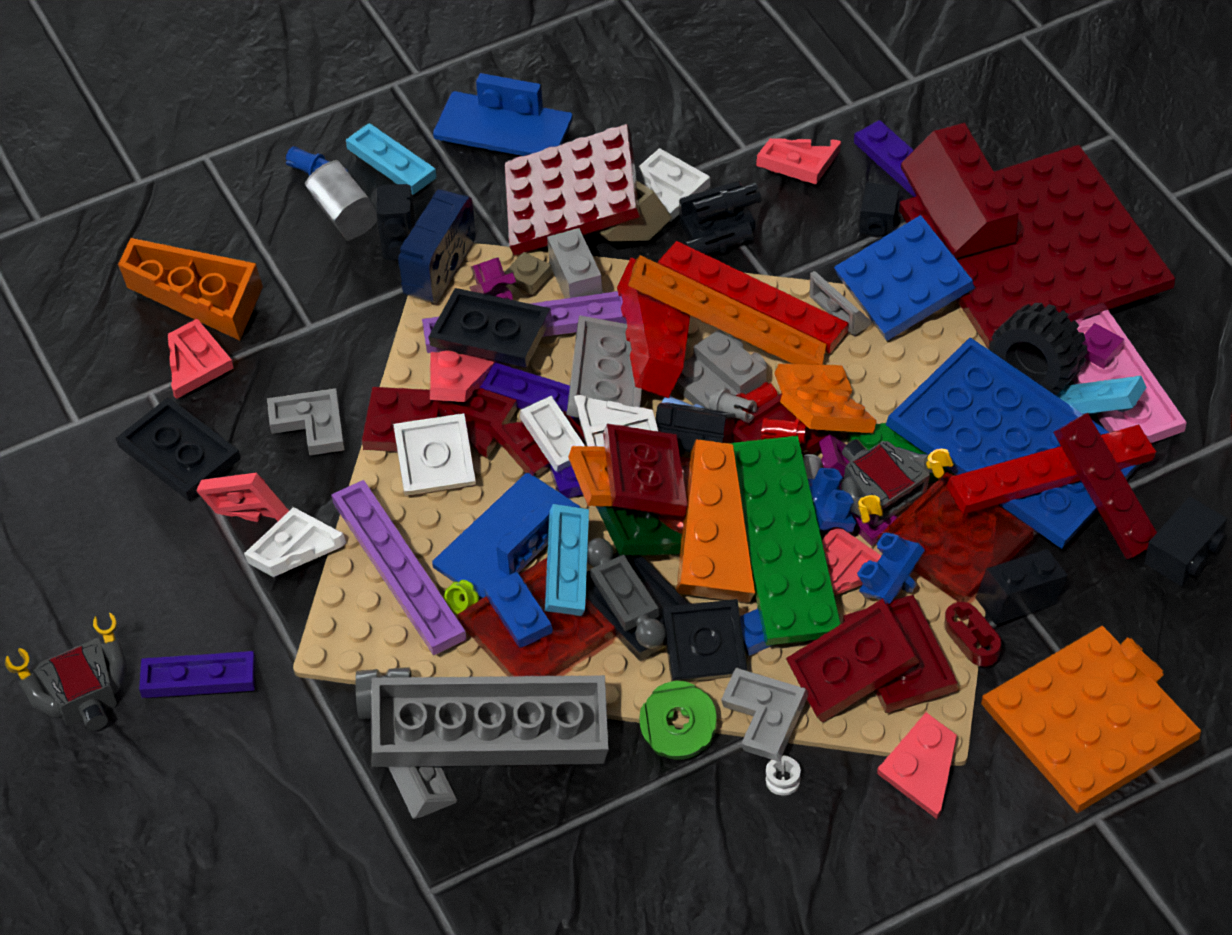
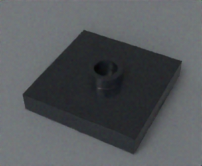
[662,599,747,682]

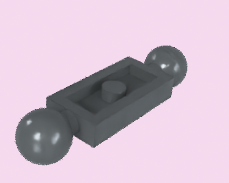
[587,538,666,649]

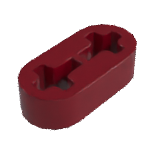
[944,602,1001,666]

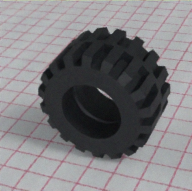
[989,303,1087,395]

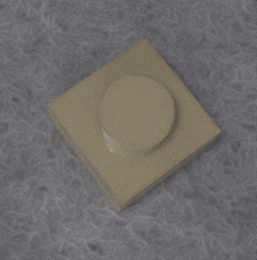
[504,252,552,295]

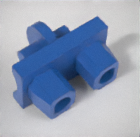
[808,468,856,533]
[857,532,925,604]

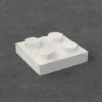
[393,413,476,496]

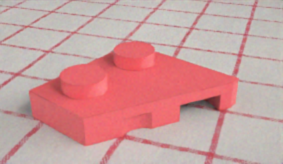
[756,138,841,184]
[430,351,497,402]

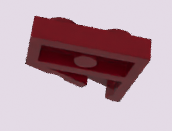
[438,388,517,458]
[489,411,586,477]

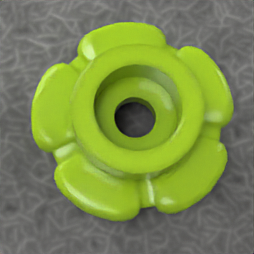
[444,580,479,616]

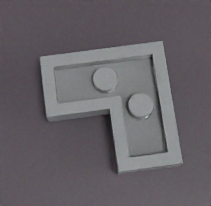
[267,388,344,455]
[721,668,808,762]

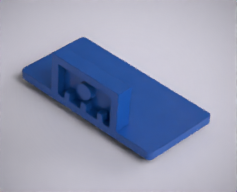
[433,73,573,156]
[432,473,580,603]

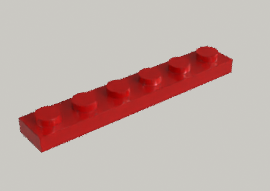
[658,241,849,354]
[946,424,1156,514]

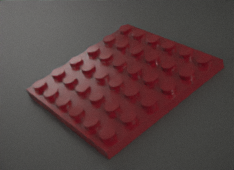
[899,145,1176,349]

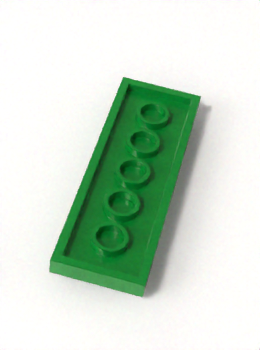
[728,436,840,646]

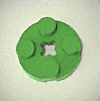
[639,681,717,760]

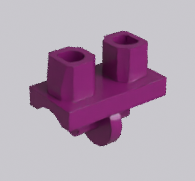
[469,257,516,300]

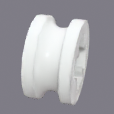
[765,756,801,796]

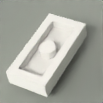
[519,396,585,472]

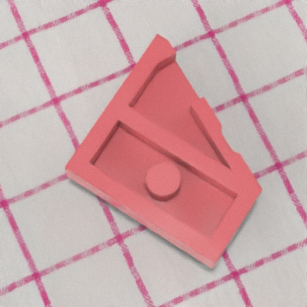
[168,319,234,399]
[196,473,289,522]
[822,527,881,596]
[877,712,957,819]

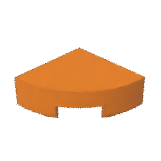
[1121,638,1164,682]

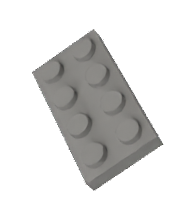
[566,315,642,418]

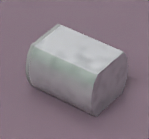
[305,160,377,241]

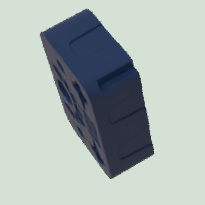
[398,189,476,303]

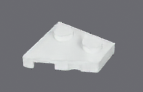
[639,148,710,222]
[574,395,658,447]
[244,507,346,577]

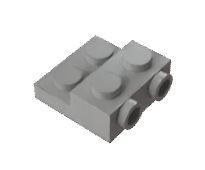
[674,329,767,409]

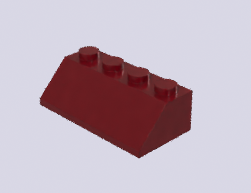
[901,123,1019,258]

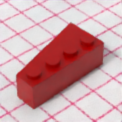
[617,258,695,398]

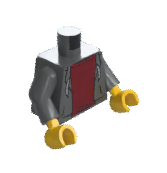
[841,439,953,529]
[5,613,127,731]

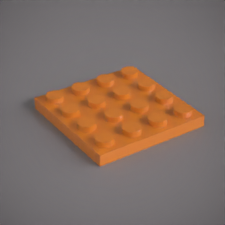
[981,625,1201,814]

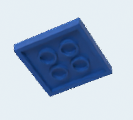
[834,215,975,341]

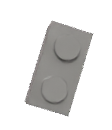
[547,228,602,299]

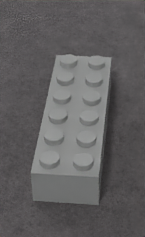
[371,675,608,767]

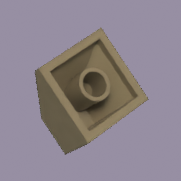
[595,181,672,241]

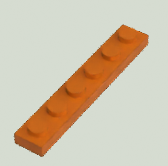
[628,255,826,365]

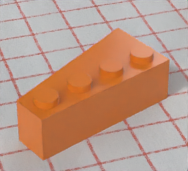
[118,238,263,341]
[676,439,755,603]

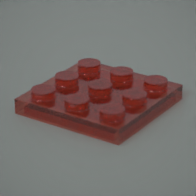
[877,472,1034,602]
[457,558,616,676]

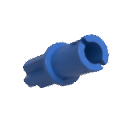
[286,146,348,176]

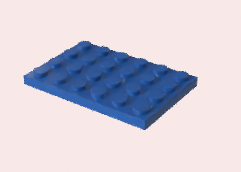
[886,337,1141,549]

